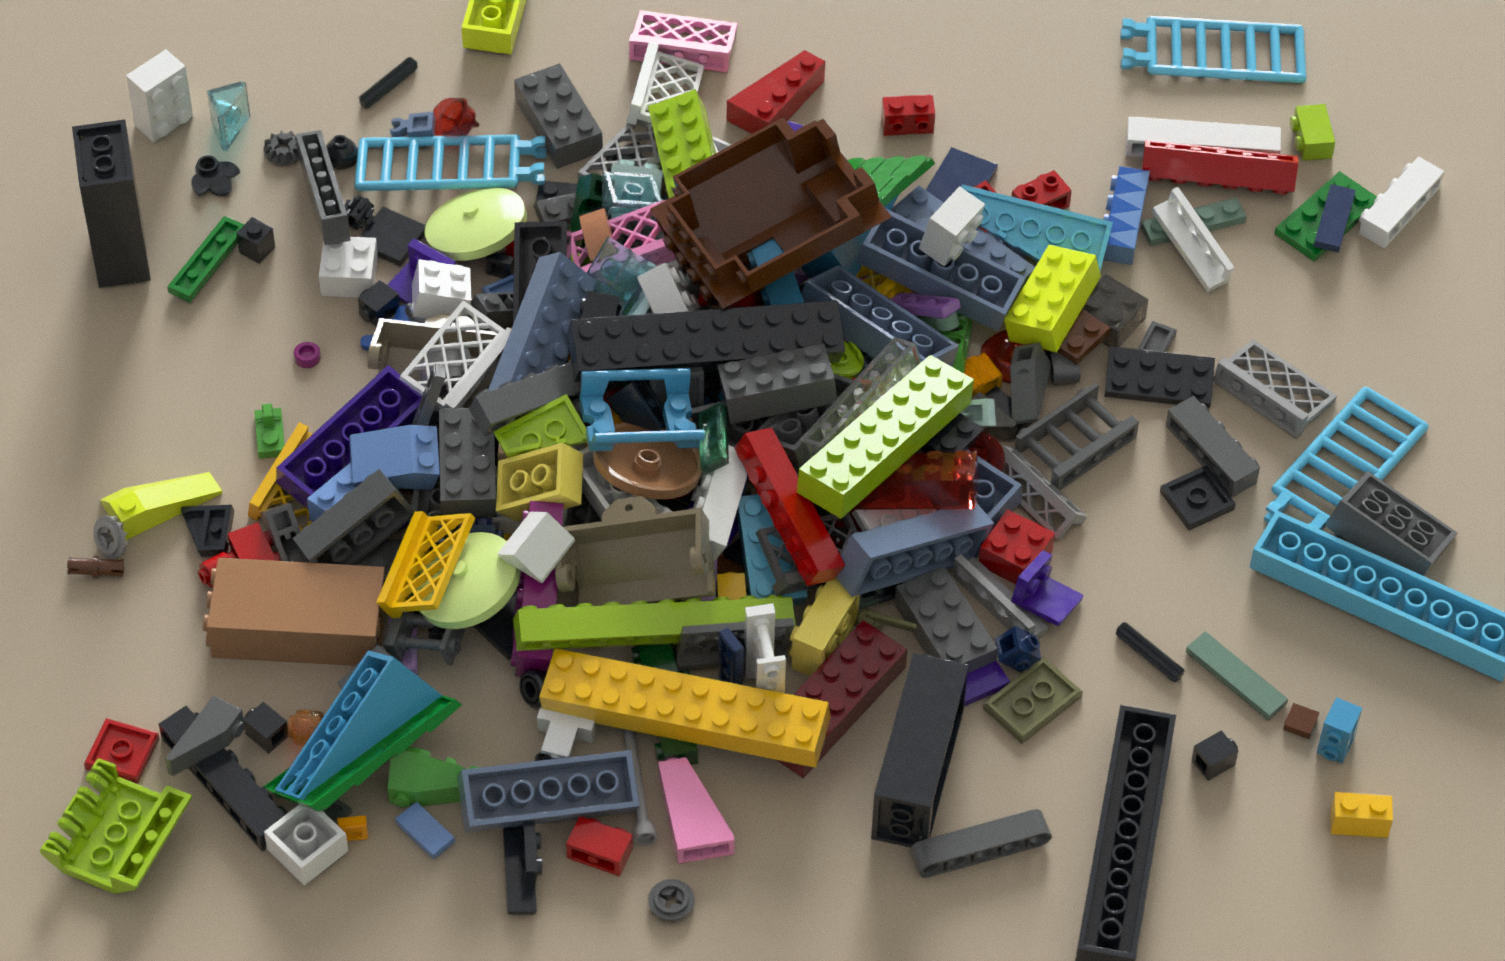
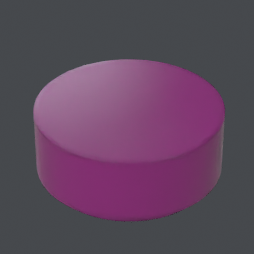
[294,342,321,368]

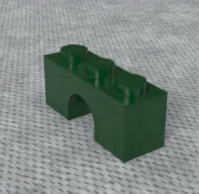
[571,173,615,249]

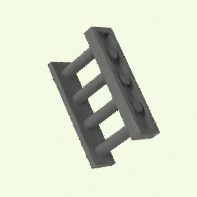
[1015,382,1139,490]
[383,592,466,665]

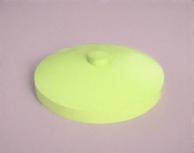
[425,188,527,261]
[413,532,521,629]

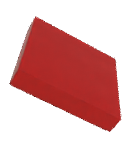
[84,718,159,784]

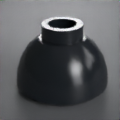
[326,135,358,169]
[519,669,546,708]

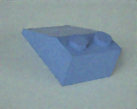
[349,425,440,490]

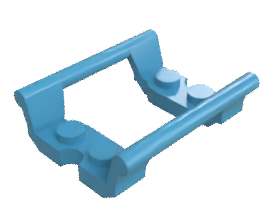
[580,368,705,451]

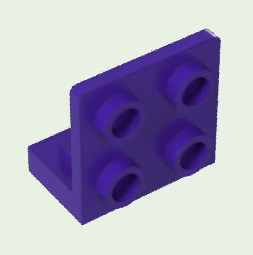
[387,239,456,307]
[1011,550,1083,626]

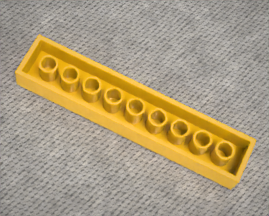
[539,648,831,768]

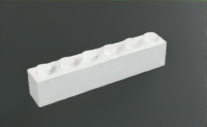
[1126,117,1281,157]

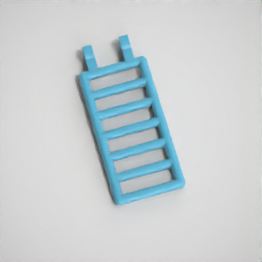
[1120,16,1306,83]
[354,134,547,191]
[1264,387,1429,530]

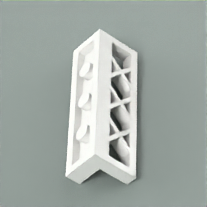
[1152,187,1235,293]

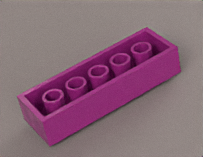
[511,501,563,677]

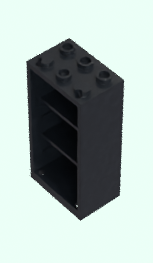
[72,119,151,288]
[871,653,969,848]

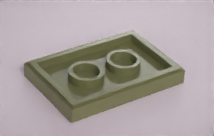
[983,657,1083,744]

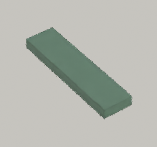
[1186,631,1288,720]

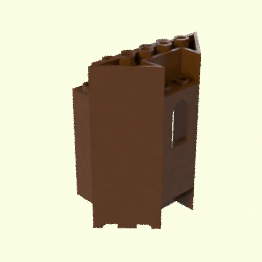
[650,118,892,309]

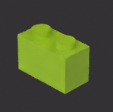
[1290,104,1335,161]

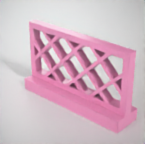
[629,11,737,72]
[571,200,676,289]

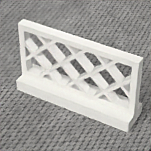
[626,41,705,125]
[399,300,511,409]

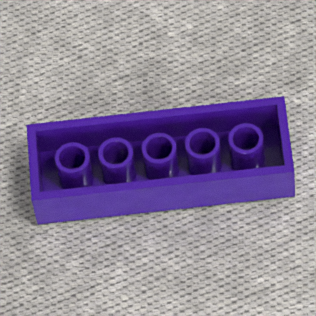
[276,365,422,509]

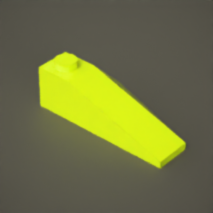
[100,472,222,540]

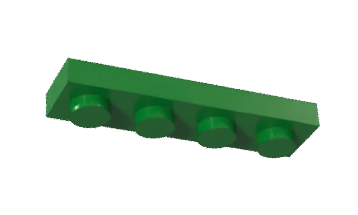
[167,216,244,303]

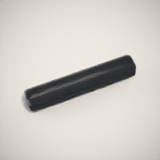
[359,57,418,108]
[1116,622,1185,682]

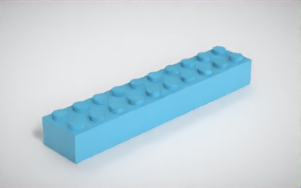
[1249,510,1505,682]

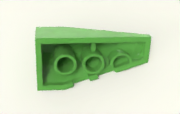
[388,747,480,807]

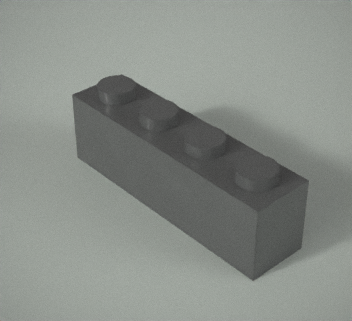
[1166,396,1260,498]

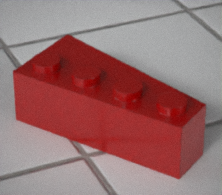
[726,50,825,134]

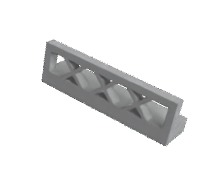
[990,446,1088,540]
[953,554,1048,639]

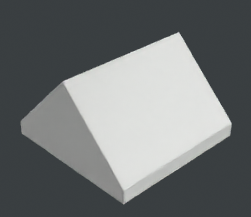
[497,512,575,583]

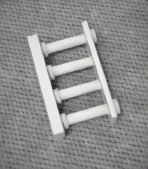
[744,604,786,693]

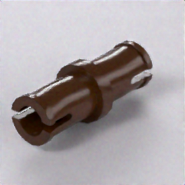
[67,556,124,578]

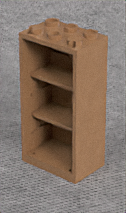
[203,558,386,666]

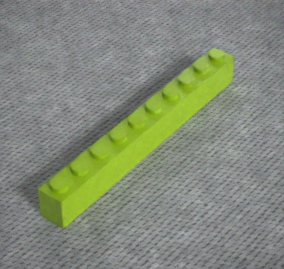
[513,594,796,651]

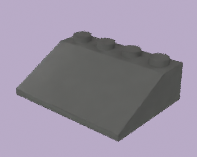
[1325,471,1457,576]

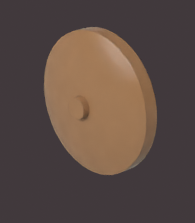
[593,422,703,499]

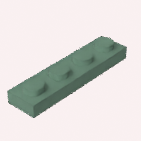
[1141,197,1247,246]

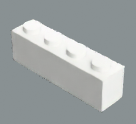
[1359,157,1444,249]

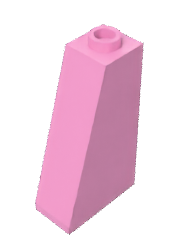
[658,757,735,864]

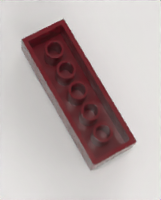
[777,620,907,779]

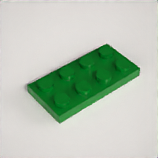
[1274,171,1377,262]

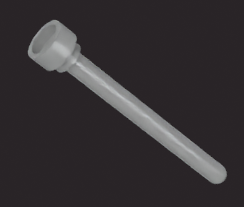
[623,729,657,846]

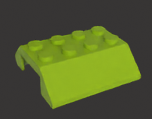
[39,759,192,894]

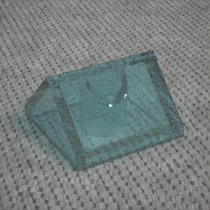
[207,81,250,151]
[602,171,662,214]

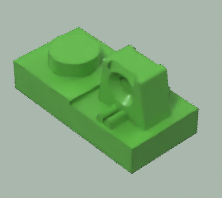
[254,403,285,459]

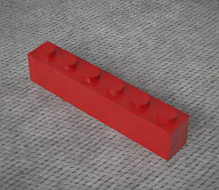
[1141,140,1299,195]
[734,428,846,586]

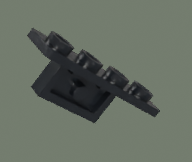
[503,821,543,915]

